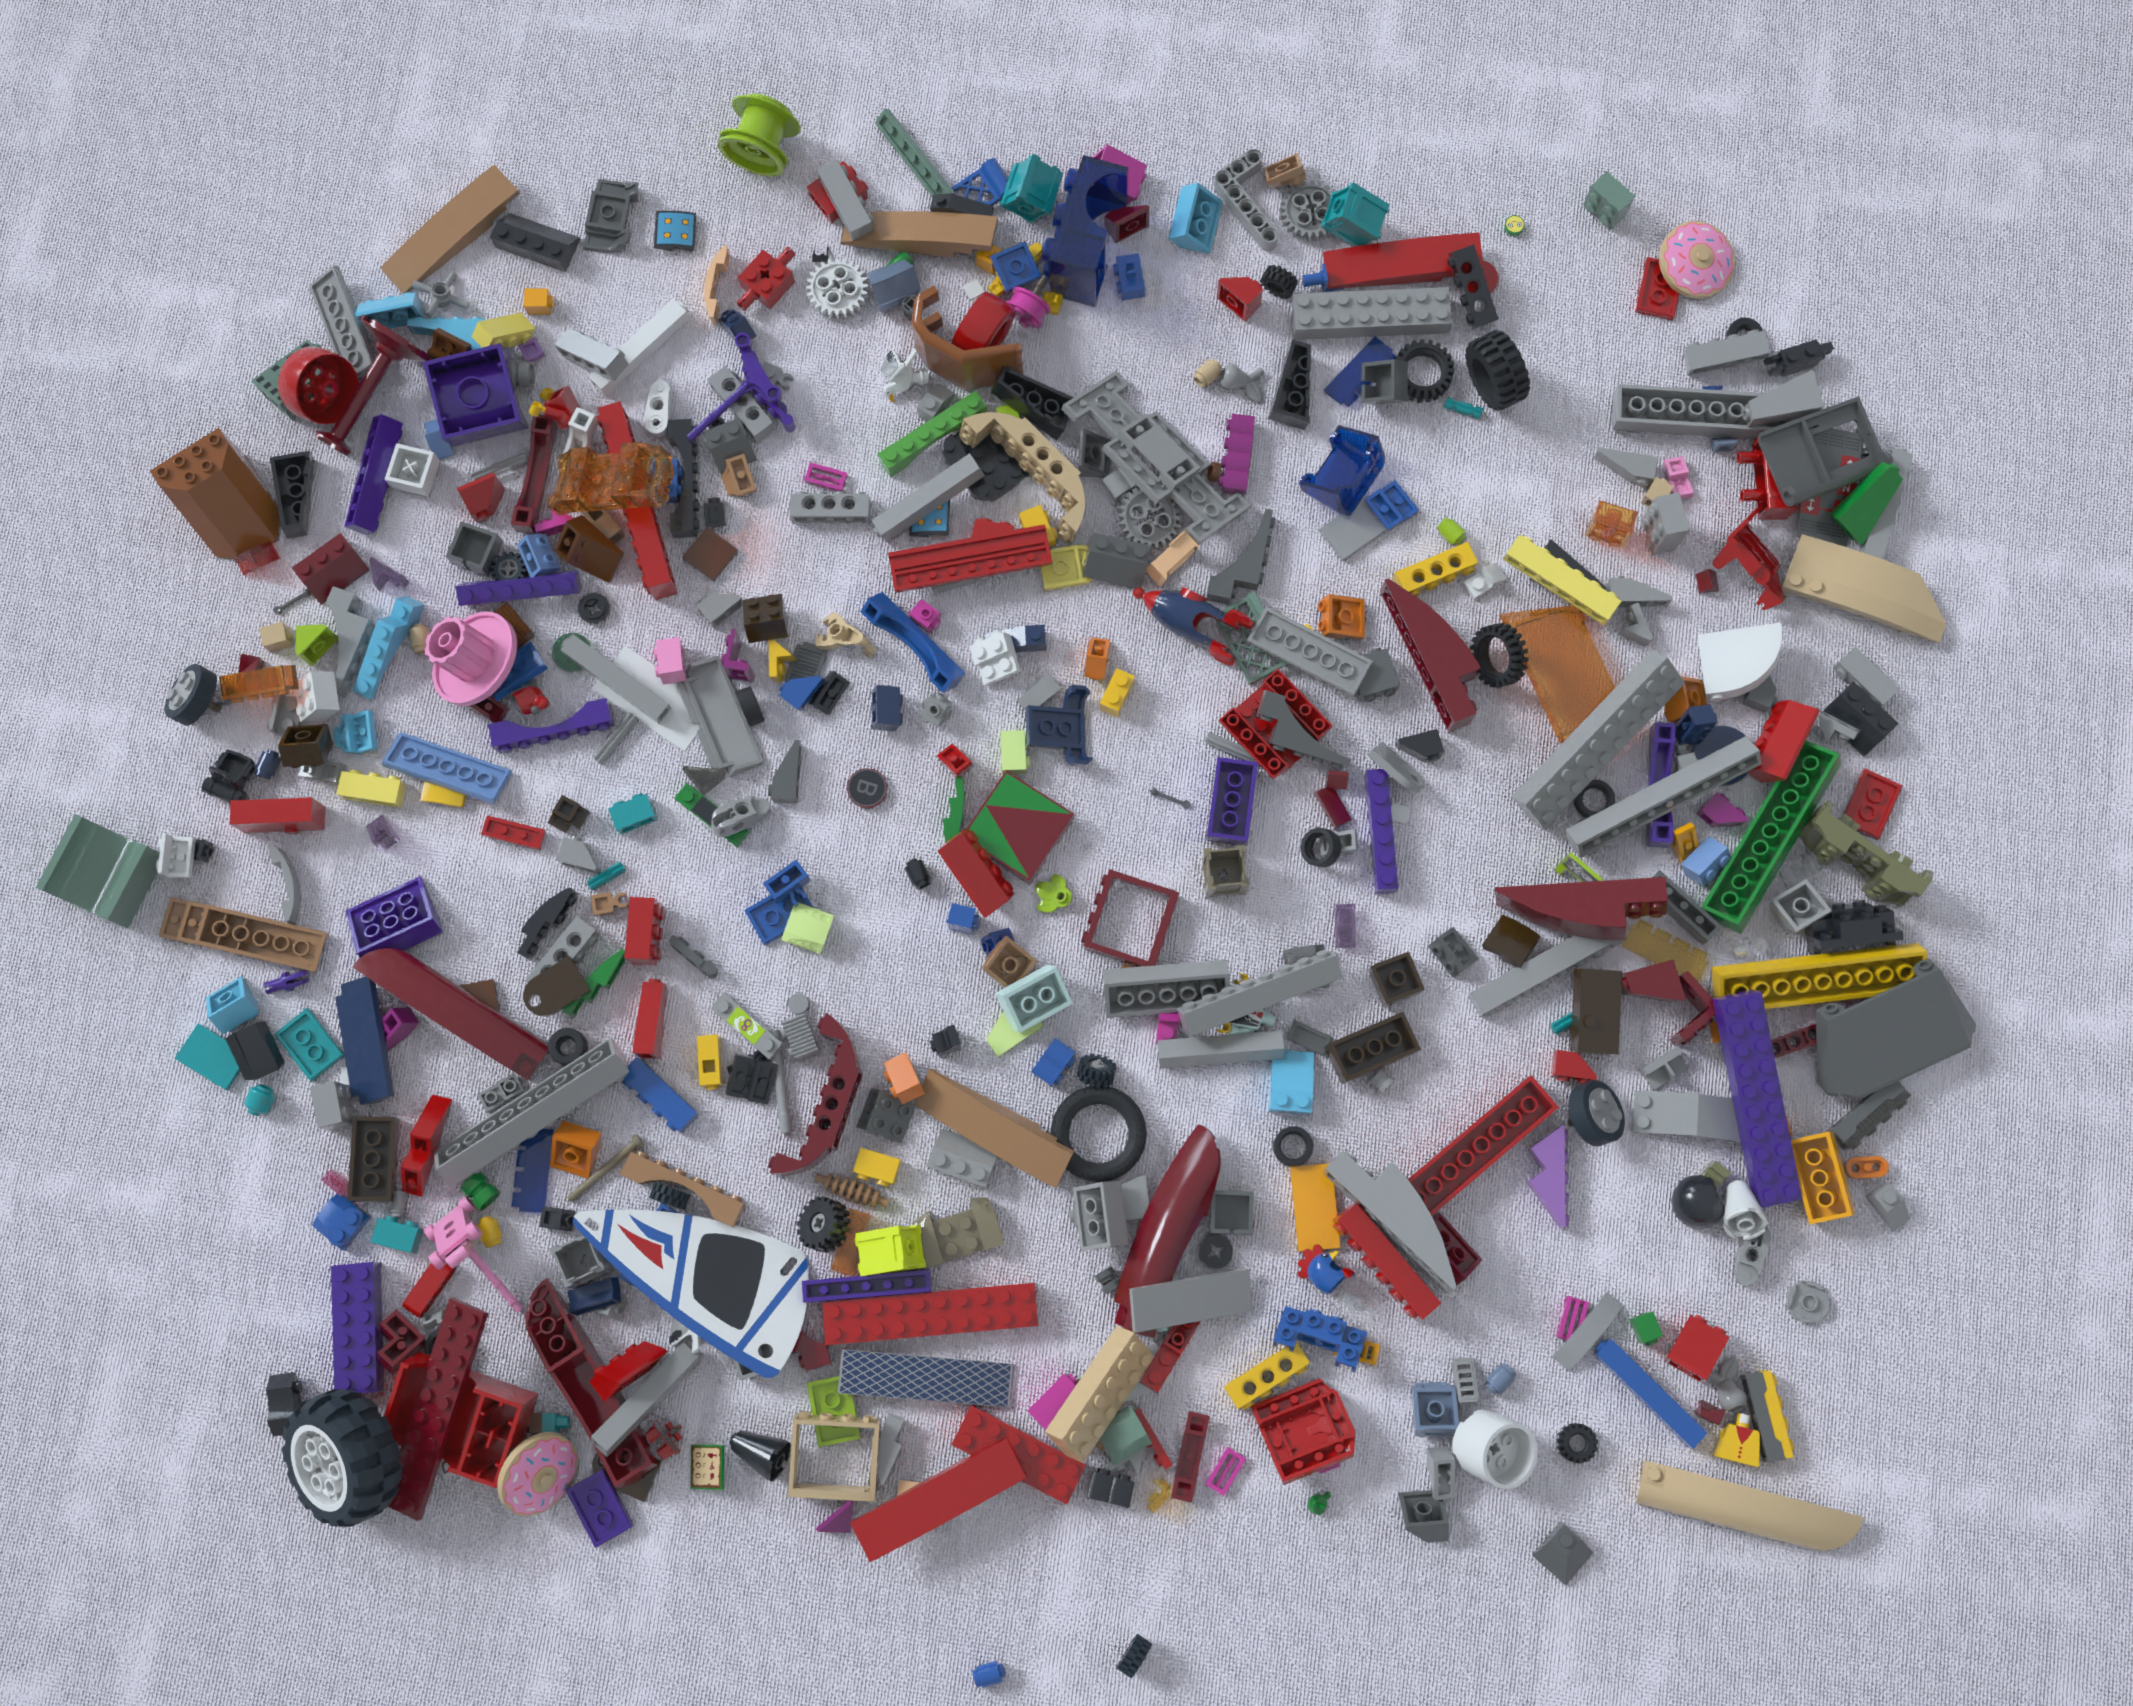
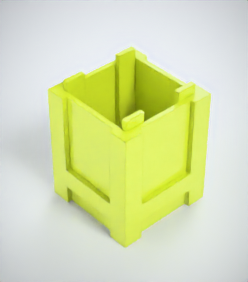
[855,1225,926,1276]

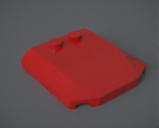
[1251,1378,1356,1485]

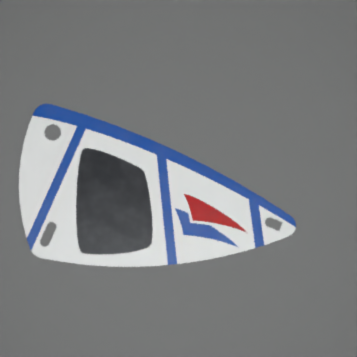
[573,1209,808,1378]

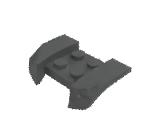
[583,179,639,253]

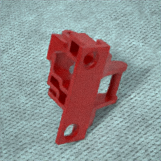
[1713,504,1787,611]

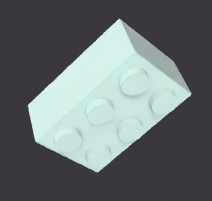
[995,965,1073,1033]

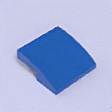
[1364,480,1419,531]

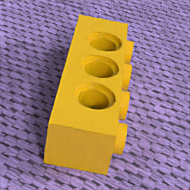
[1393,542,1478,597]
[1223,1342,1310,1410]

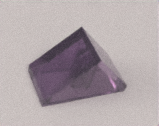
[366,815,400,851]

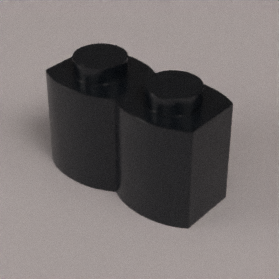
[1086,1468,1135,1508]

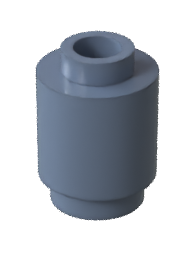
[1485,1363,1517,1395]

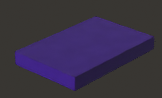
[565,1468,634,1548]

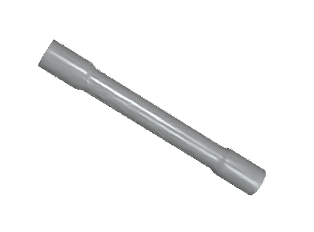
[770,1030,793,1134]

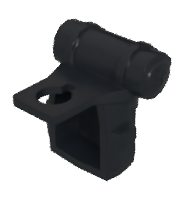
[201,749,255,804]

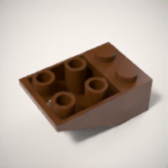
[554,515,624,583]

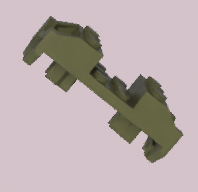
[1799,800,1934,907]

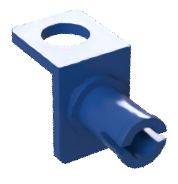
[1302,264,1344,292]

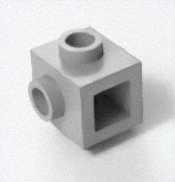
[920,693,953,726]

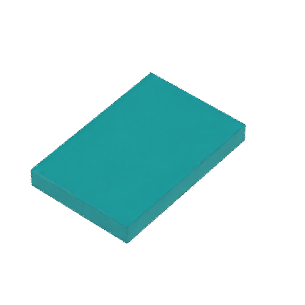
[274,1008,345,1082]
[174,1023,240,1090]

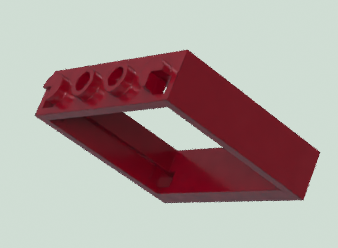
[1081,869,1180,967]

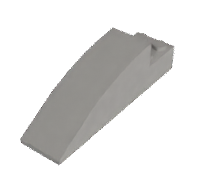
[1323,1150,1457,1293]

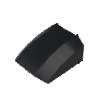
[225,1021,285,1080]

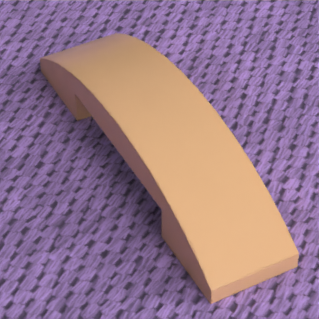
[704,246,730,326]

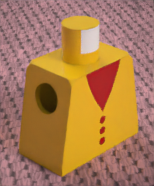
[1712,1413,1760,1467]

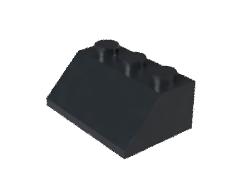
[1822,681,1899,757]

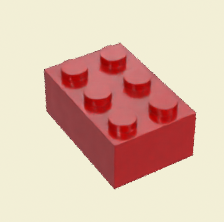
[624,897,665,966]

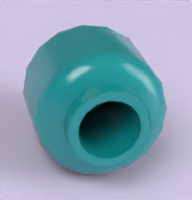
[244,1084,276,1116]

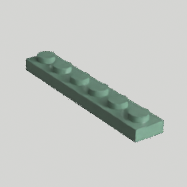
[875,109,955,197]

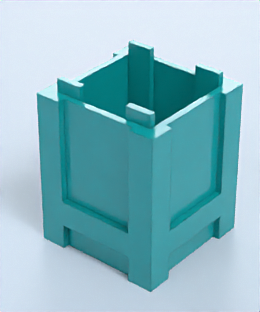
[1000,154,1064,224]
[1320,182,1390,247]

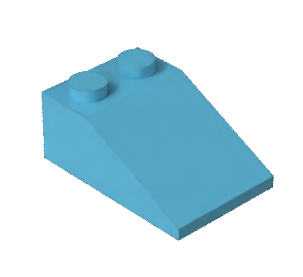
[1268,1050,1314,1115]

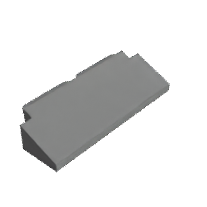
[678,656,764,778]

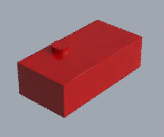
[229,797,325,834]

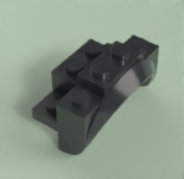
[1806,900,1904,955]

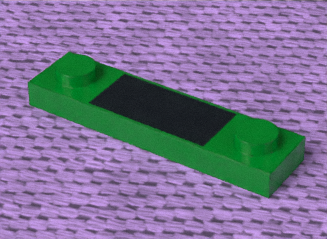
[674,783,750,848]

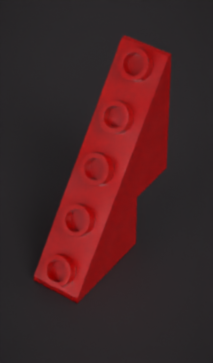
[400,1094,452,1197]

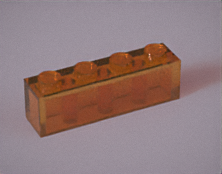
[219,665,299,703]

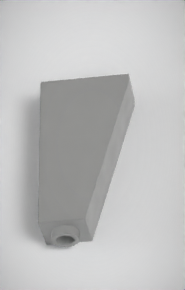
[1742,370,1824,427]
[1069,1175,1149,1227]

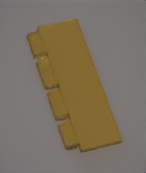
[1622,919,1708,981]

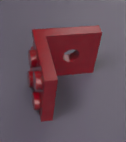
[1669,970,1715,1046]

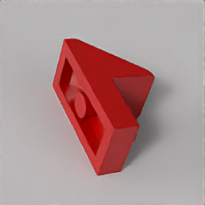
[936,743,973,779]

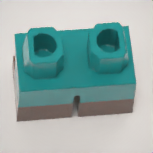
[529,1412,570,1441]

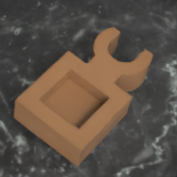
[591,892,629,917]

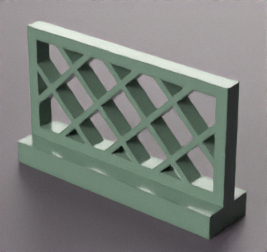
[1215,591,1290,685]

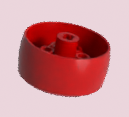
[951,291,1015,350]
[278,347,359,425]

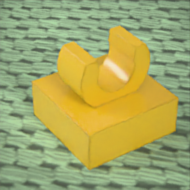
[1042,290,1063,315]

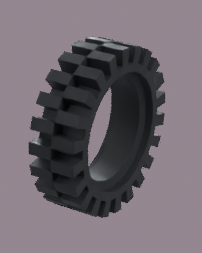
[1395,339,1455,403]
[1470,623,1529,688]

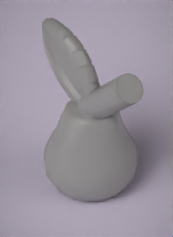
[1220,364,1264,403]
[1708,1357,1747,1412]

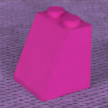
[1080,144,1147,205]
[1028,1373,1079,1430]

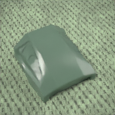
[1100,1404,1152,1465]

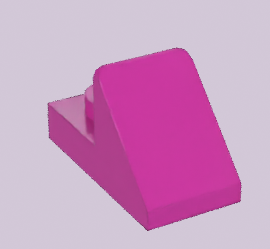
[534,505,573,537]
[1156,1012,1180,1043]

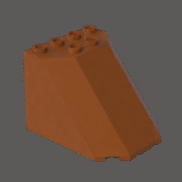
[150,427,281,562]

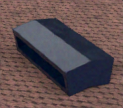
[567,1277,621,1316]

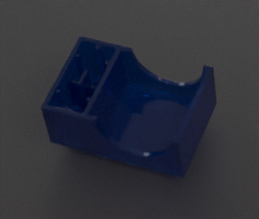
[1041,155,1128,307]

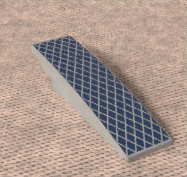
[838,1349,1013,1407]

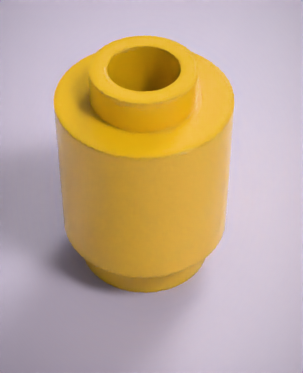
[477,1216,503,1248]

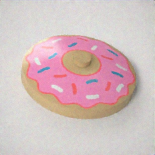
[1659,221,1735,299]
[497,1432,578,1516]

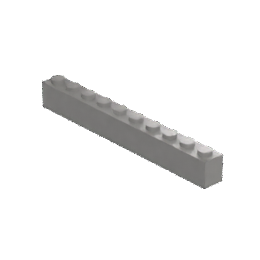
[1566,736,1761,858]

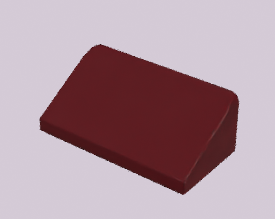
[1315,788,1352,829]

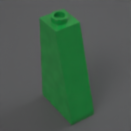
[1829,462,1903,545]

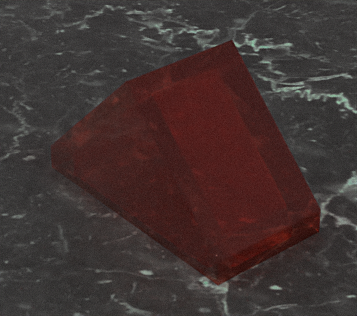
[234,541,281,575]

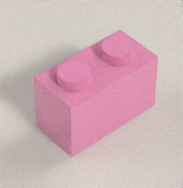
[653,637,687,685]

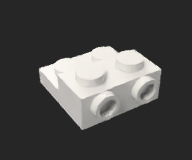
[970,630,1021,686]

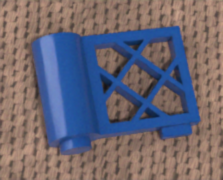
[951,158,1009,206]

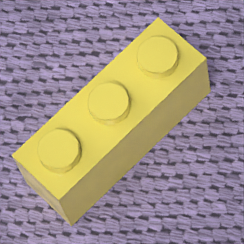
[472,313,536,348]
[336,769,406,808]

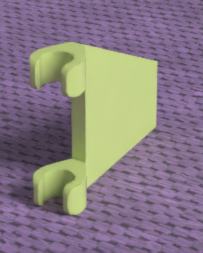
[987,1011,1044,1057]

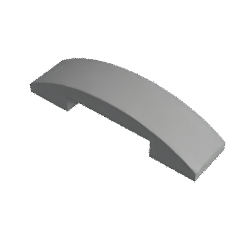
[268,844,301,925]
[1552,1292,1623,1371]

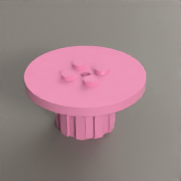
[425,612,517,706]

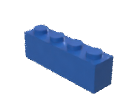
[622,1057,700,1133]

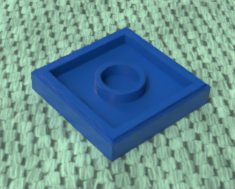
[990,241,1041,293]

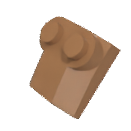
[1263,153,1307,189]
[982,936,1038,988]

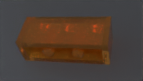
[831,1208,872,1276]

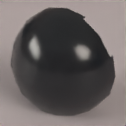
[1671,1175,1725,1229]

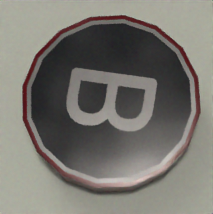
[847,768,888,809]

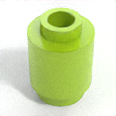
[1437,517,1467,546]

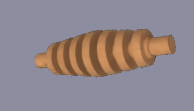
[814,1173,890,1208]

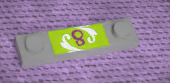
[711,992,784,1060]

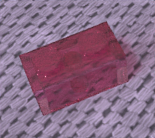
[321,1170,348,1196]

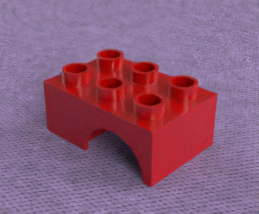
[384,1352,539,1488]

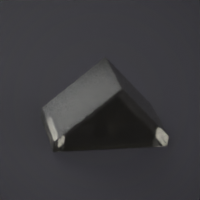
[683,766,726,796]

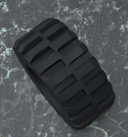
[1465,330,1530,411]

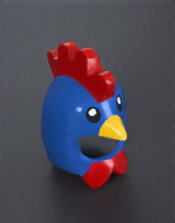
[1298,1244,1355,1295]

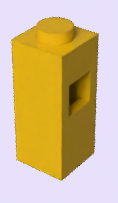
[697,1034,724,1091]

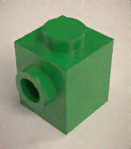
[1629,1311,1663,1346]

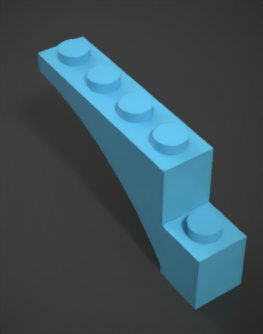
[407,317,507,350]
[353,596,425,700]

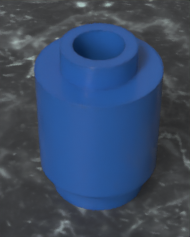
[972,1660,1006,1688]

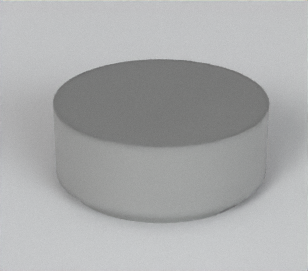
[788,993,809,1015]

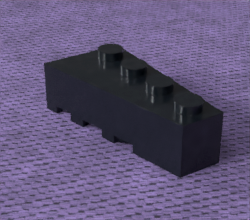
[991,366,1074,441]
[270,451,315,539]

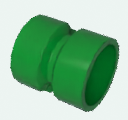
[460,1171,501,1211]

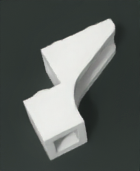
[557,407,598,483]

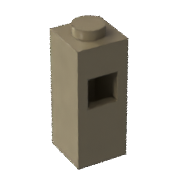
[577,495,625,544]

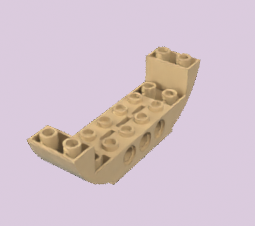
[959,412,1085,545]

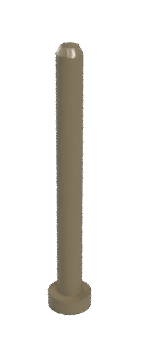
[567,1134,645,1202]

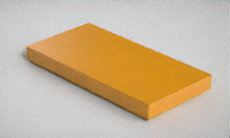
[1290,1163,1340,1252]

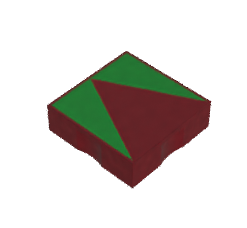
[968,771,1074,885]

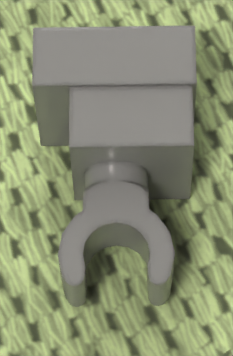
[1674,742,1698,772]

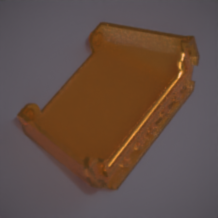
[1499,606,1615,745]

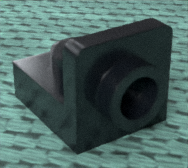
[703,497,726,527]
[194,839,213,863]
[539,1206,576,1232]

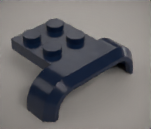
[1026,685,1092,766]

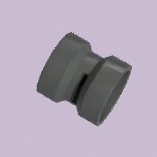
[902,294,923,321]
[1094,1266,1120,1295]

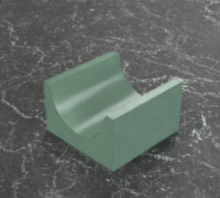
[35,814,160,928]

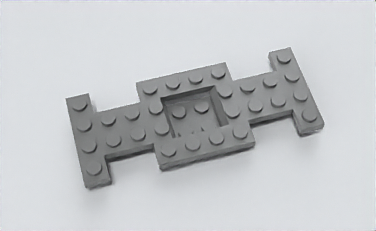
[1062,371,1251,545]

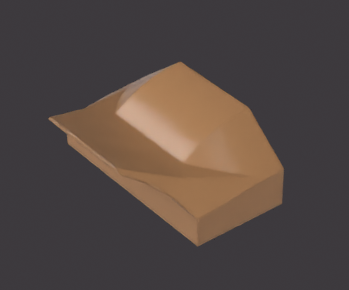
[721,454,757,497]

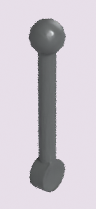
[273,589,311,615]
[1150,788,1190,809]

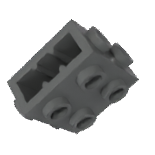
[1354,648,1400,703]

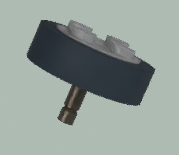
[165,664,222,726]
[1568,1080,1625,1146]

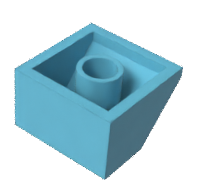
[206,976,259,1035]

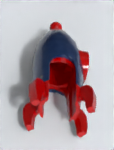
[1133,587,1254,666]

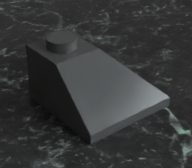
[1398,1490,1449,1543]
[1532,1522,1593,1586]

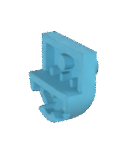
[333,710,378,755]

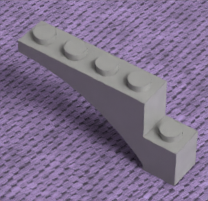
[325,586,375,697]

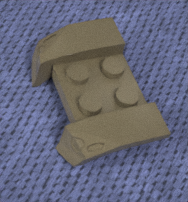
[913,1197,1005,1270]

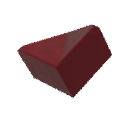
[239,653,265,680]
[1695,1400,1726,1425]

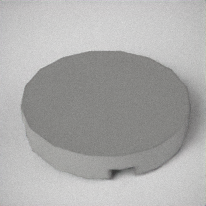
[1786,1281,1830,1324]

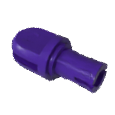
[264,970,310,994]

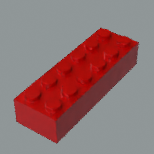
[1333,1203,1441,1320]
[951,1405,1087,1505]

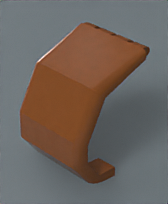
[911,285,1024,390]

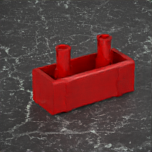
[1737,438,1798,520]

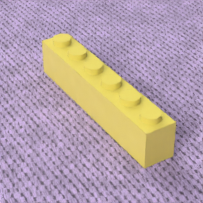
[1503,535,1621,626]

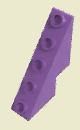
[1526,1125,1569,1229]

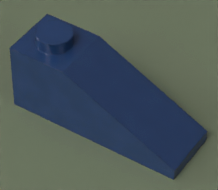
[986,625,1046,653]

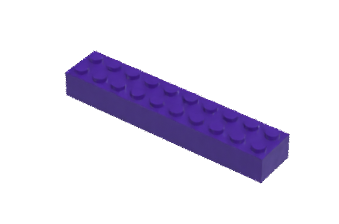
[1712,990,1802,1208]

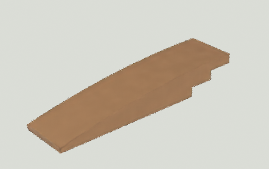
[380,164,520,294]
[840,211,998,258]
[158,897,328,972]
[914,1068,1074,1188]

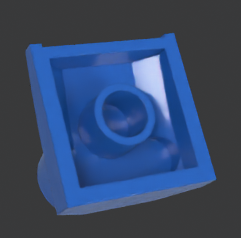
[312,1192,372,1251]

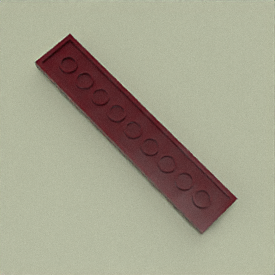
[388,1298,489,1521]

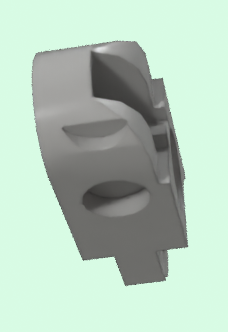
[711,795,770,837]
[1734,1227,1771,1286]

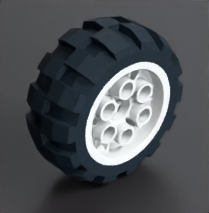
[282,1389,402,1527]

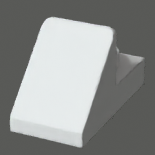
[1463,563,1507,600]

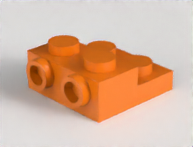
[1318,594,1365,640]

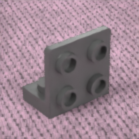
[857,1088,916,1143]

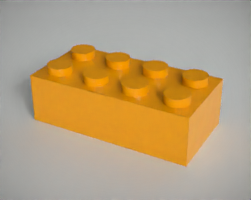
[1791,1131,1856,1224]

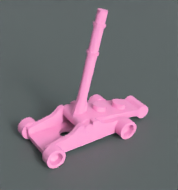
[423,1196,524,1313]

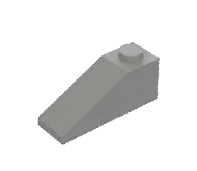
[1594,447,1658,487]
[1606,576,1672,607]

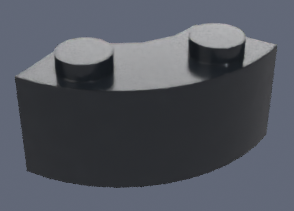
[266,1372,303,1437]

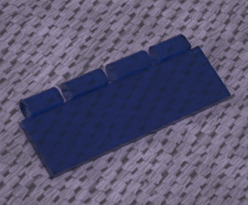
[1323,336,1396,407]
[511,1129,554,1213]

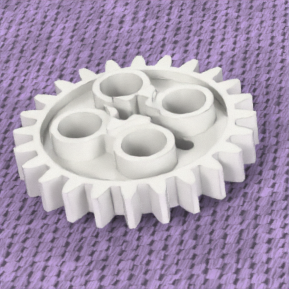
[806,257,869,319]

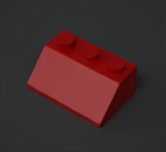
[589,1341,667,1402]

